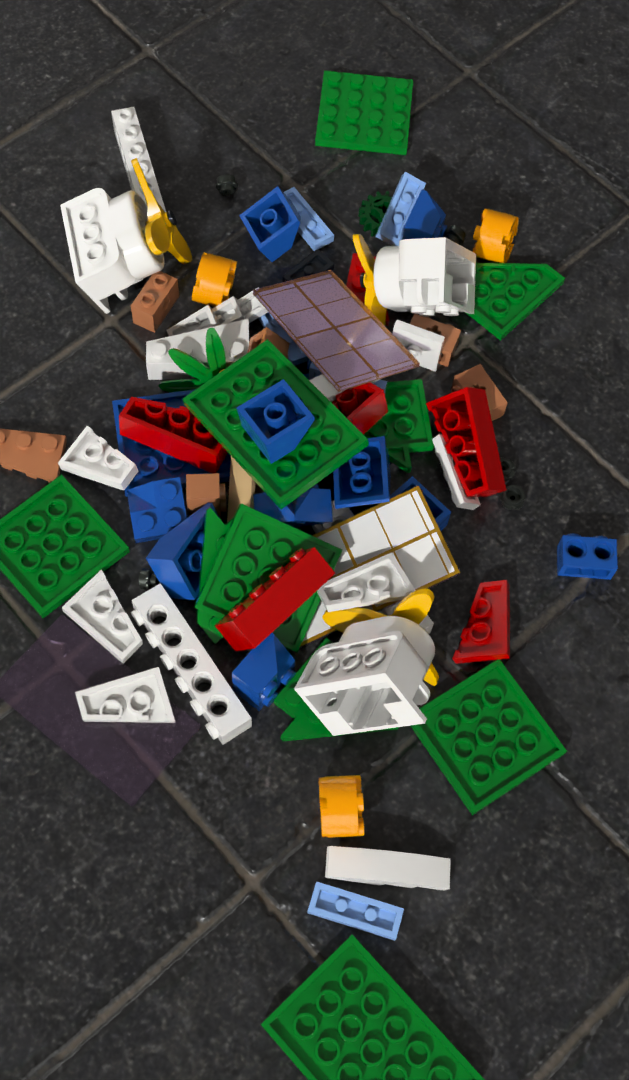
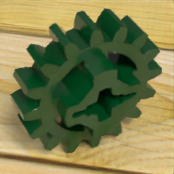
[358,191,392,237]

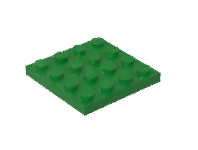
[315,70,413,155]
[0,474,130,618]
[194,504,342,652]
[410,659,567,816]

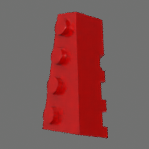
[331,382,389,434]

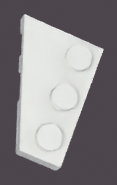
[58,426,138,491]
[317,552,416,612]
[62,569,143,664]
[75,667,175,723]

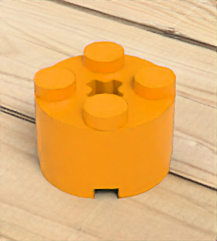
[473,208,519,263]
[192,252,237,307]
[319,775,364,838]

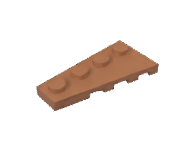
[0,429,67,483]

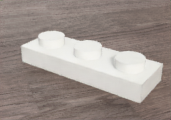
[432,434,481,510]

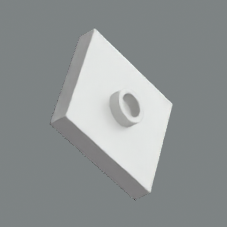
[392,320,445,372]

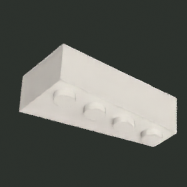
[146,319,249,380]

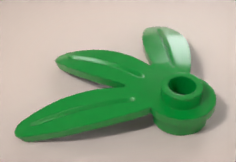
[159,328,226,393]

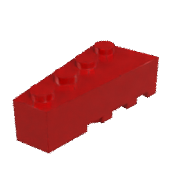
[426,387,506,497]
[119,397,228,474]
[214,547,335,651]

